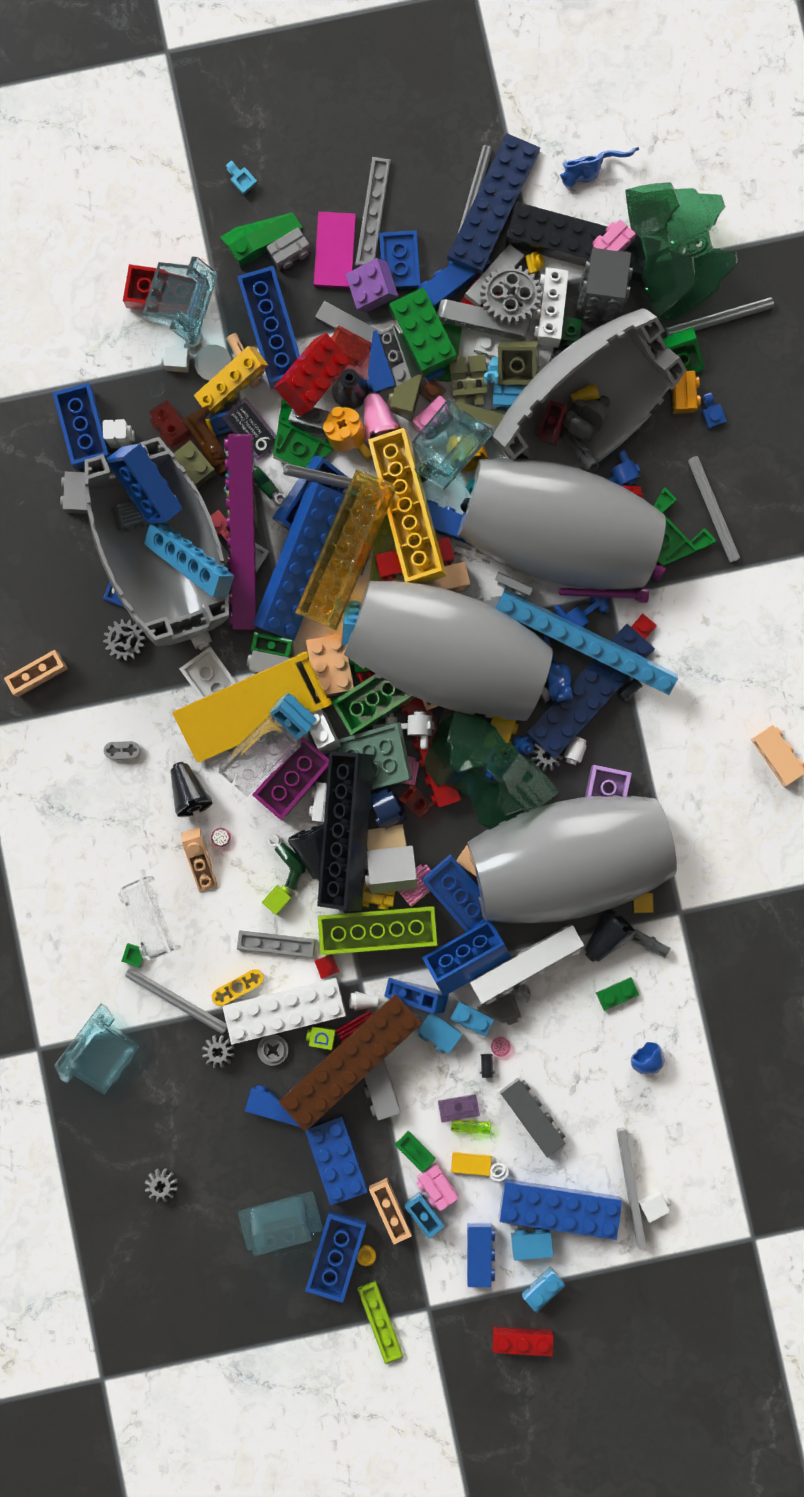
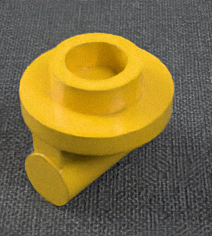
[525,252,545,275]

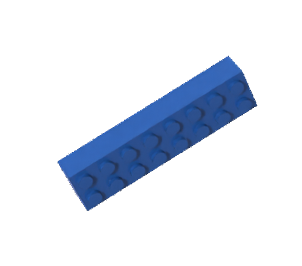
[253,481,351,641]

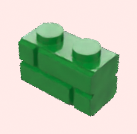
[251,632,294,658]

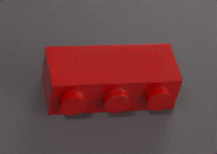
[492,1327,553,1356]

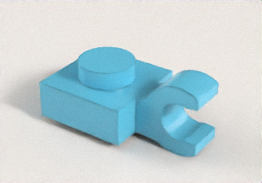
[226,161,257,195]
[484,357,499,384]

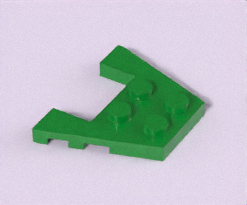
[273,399,334,468]
[654,487,716,567]

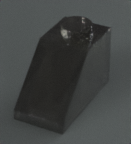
[476,994,521,1025]

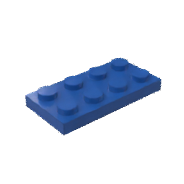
[421,854,486,932]

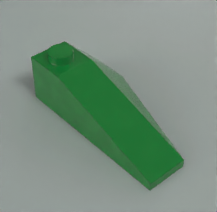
[220,212,303,269]

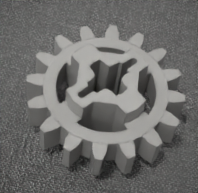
[103,619,146,661]

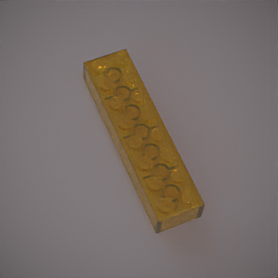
[295,470,397,630]

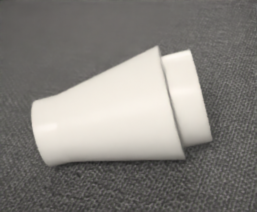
[349,992,378,1011]

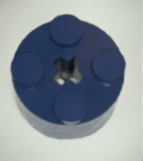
[370,786,408,829]

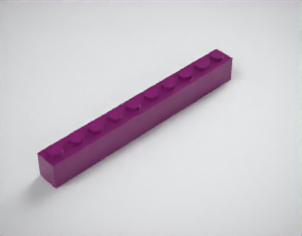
[224,434,257,630]

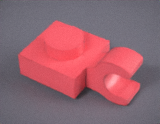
[211,510,230,542]

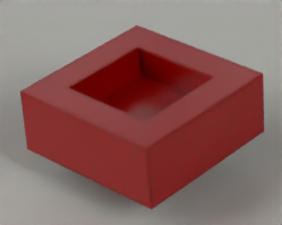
[631,613,657,639]
[314,954,339,979]

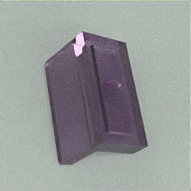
[438,1094,480,1123]

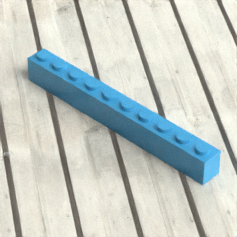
[496,589,678,695]

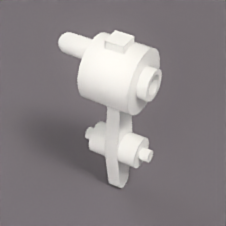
[373,712,434,750]

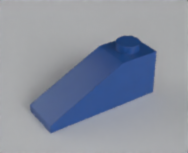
[366,330,396,393]
[384,978,449,1014]
[245,1084,300,1127]

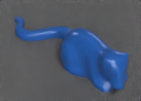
[560,147,639,187]
[544,634,573,702]

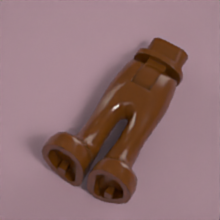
[181,406,227,474]

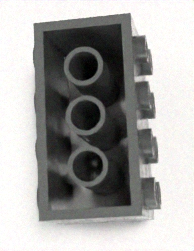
[576,248,633,324]

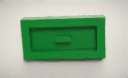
[595,977,639,1011]
[394,1130,436,1173]

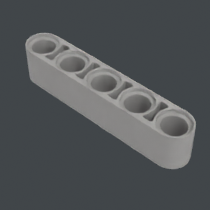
[437,299,531,341]

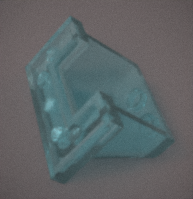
[142,256,218,345]
[412,399,494,490]
[54,1003,140,1095]
[238,1190,323,1256]

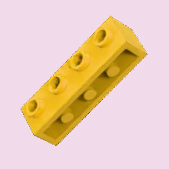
[194,346,269,414]

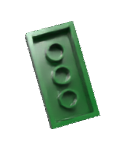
[389,287,457,378]
[332,674,417,735]

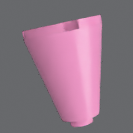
[364,393,401,447]

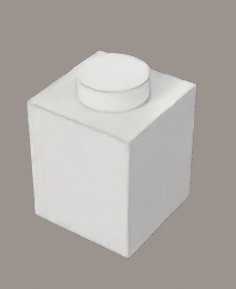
[161,347,190,373]
[638,1191,671,1223]

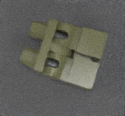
[449,354,488,406]

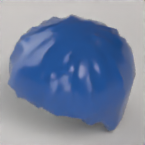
[631,1042,665,1075]

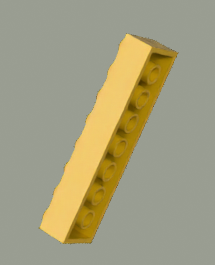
[368,428,447,584]

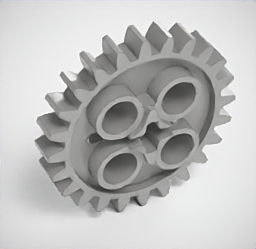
[480,264,542,326]

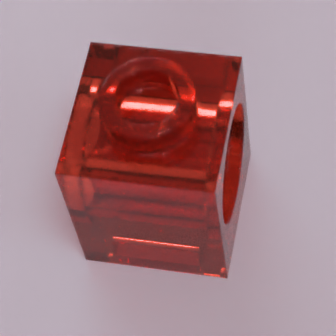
[399,785,433,818]

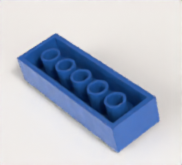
[237,266,300,389]
[498,1179,622,1240]

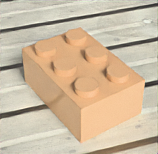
[306,634,354,699]

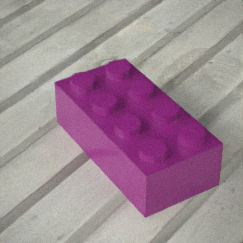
[252,737,329,821]

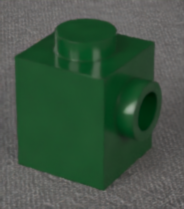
[559,317,582,348]

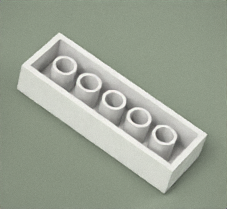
[469,924,584,1005]
[222,977,346,1045]

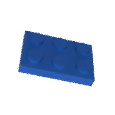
[379,230,420,289]

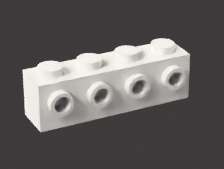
[533,267,568,348]

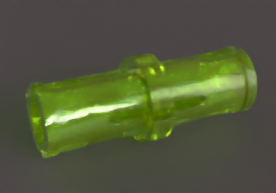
[451,1118,491,1134]

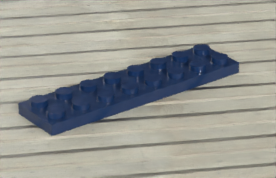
[447,133,541,274]
[526,623,655,759]

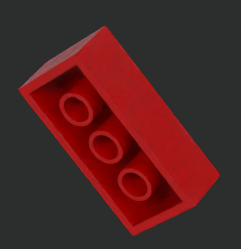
[123,264,206,319]
[273,333,351,416]

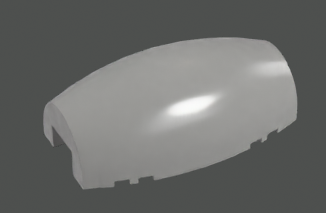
[492,308,687,470]
[84,437,229,646]
[457,458,666,590]
[344,581,553,721]
[467,795,677,924]

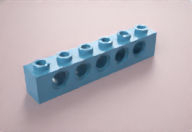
[144,522,234,597]

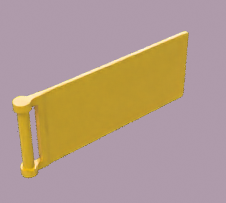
[172,651,332,763]

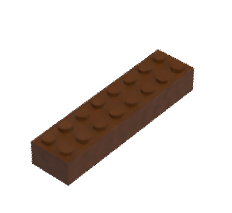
[279,993,422,1131]

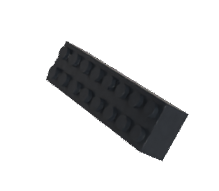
[505,202,662,284]
[317,751,374,911]

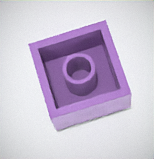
[345,258,399,312]

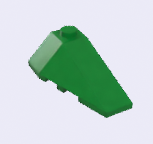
[663,327,706,373]

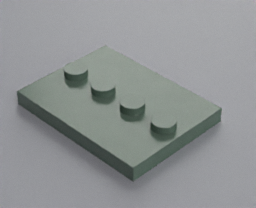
[333,723,413,791]

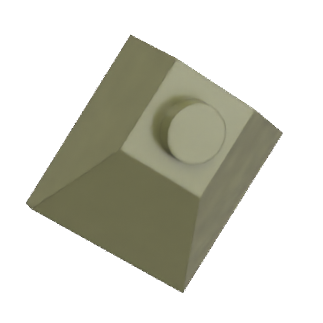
[387,374,422,421]

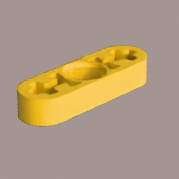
[212,969,264,1006]

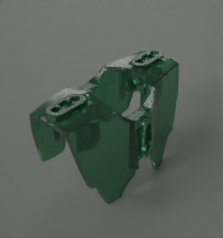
[625,182,738,320]
[424,710,560,829]

